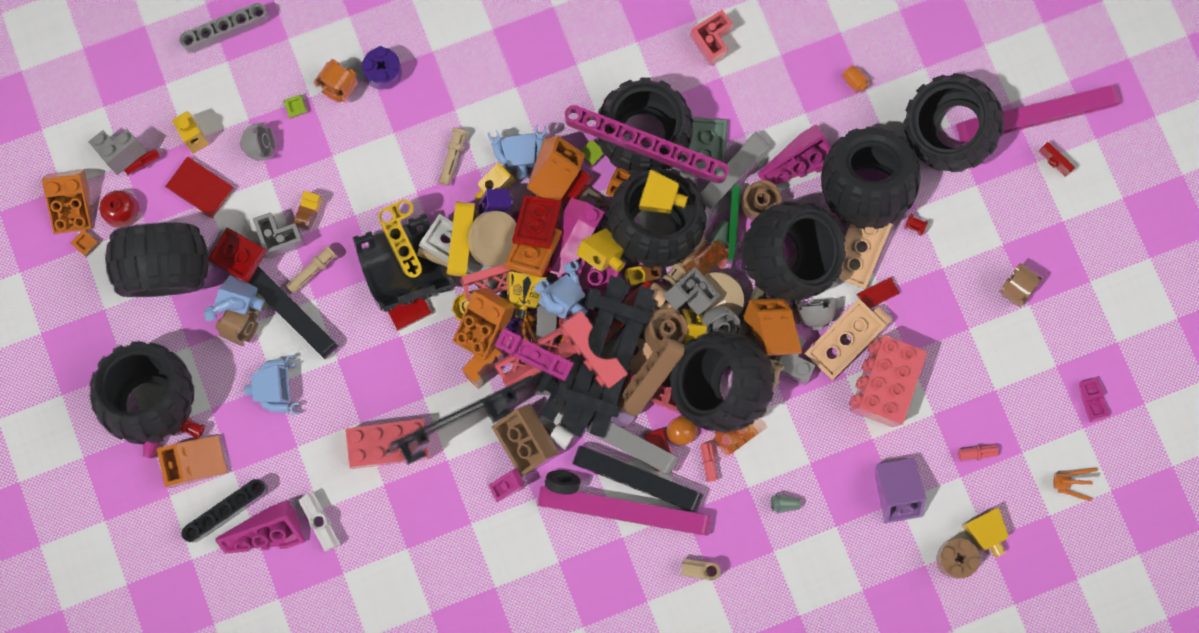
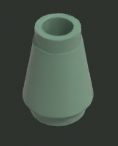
[710,220,729,250]
[771,494,801,513]

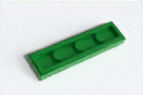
[726,185,740,264]

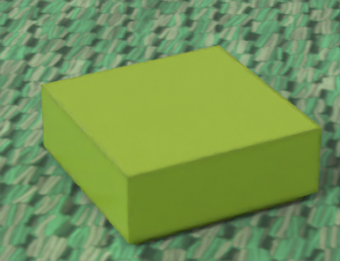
[283,94,308,119]
[581,139,604,166]

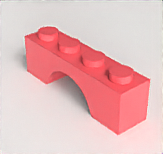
[560,310,627,388]

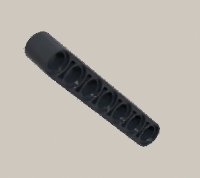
[248,266,339,360]
[572,445,704,513]

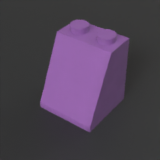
[875,458,926,523]

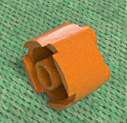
[314,59,358,103]

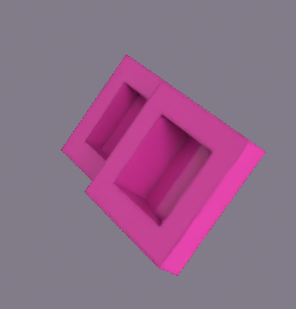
[1079,378,1110,423]

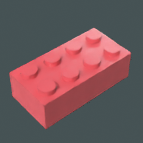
[345,419,430,469]

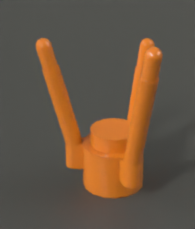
[520,311,557,342]
[1053,468,1098,501]

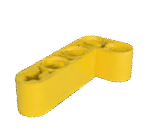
[377,199,422,278]
[447,201,475,277]

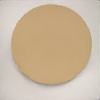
[468,211,516,267]
[689,272,744,317]

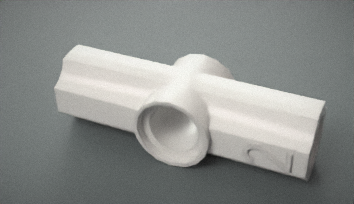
[299,492,340,552]

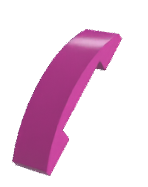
[495,329,574,381]

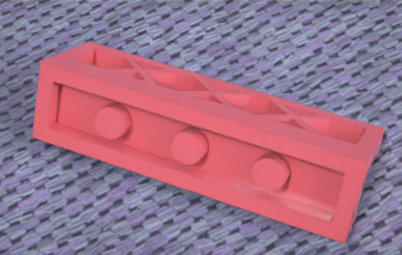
[460,264,522,302]
[494,327,576,387]

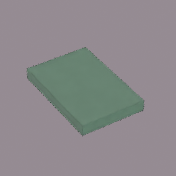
[686,117,728,174]

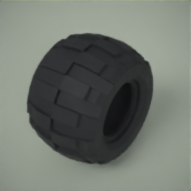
[903,73,1004,173]
[596,77,693,174]
[821,126,921,229]
[607,166,707,268]
[742,201,846,301]
[105,222,209,297]
[670,331,775,433]
[89,341,194,445]

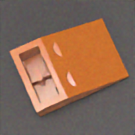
[527,135,585,200]
[41,169,92,234]
[452,287,516,360]
[744,299,802,356]
[157,436,228,488]

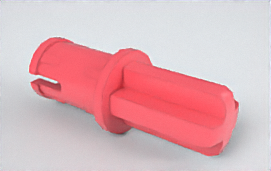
[700,443,719,482]
[958,445,999,461]

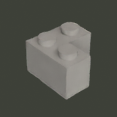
[88,129,147,175]
[253,212,305,258]
[663,267,721,315]
[774,336,815,385]

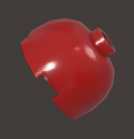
[99,190,140,228]

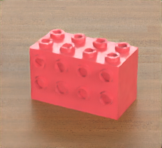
[849,335,928,427]

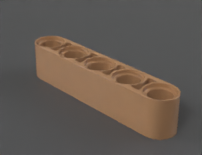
[616,337,685,417]

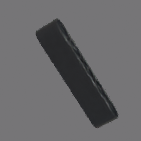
[181,479,268,543]

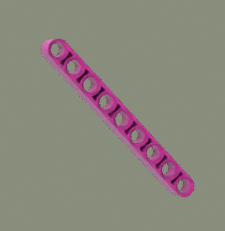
[956,85,1121,144]
[565,105,729,184]
[537,486,711,536]

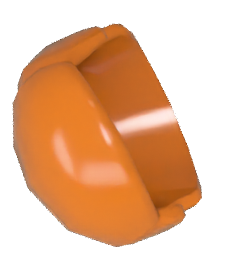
[666,416,698,446]

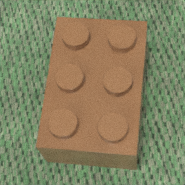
[491,403,560,477]

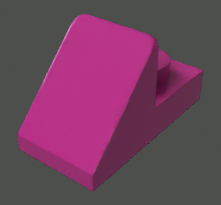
[489,468,525,502]

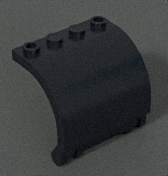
[352,213,455,312]

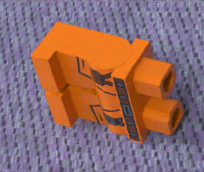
[461,345,505,389]

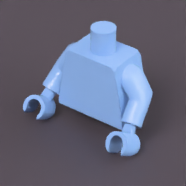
[488,125,546,180]
[534,260,588,319]
[204,275,265,321]
[244,355,301,415]

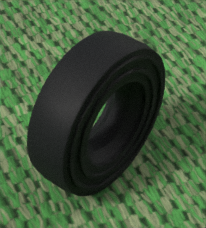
[545,470,580,495]

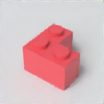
[690,9,733,66]

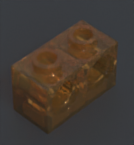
[682,240,729,276]
[713,424,759,458]

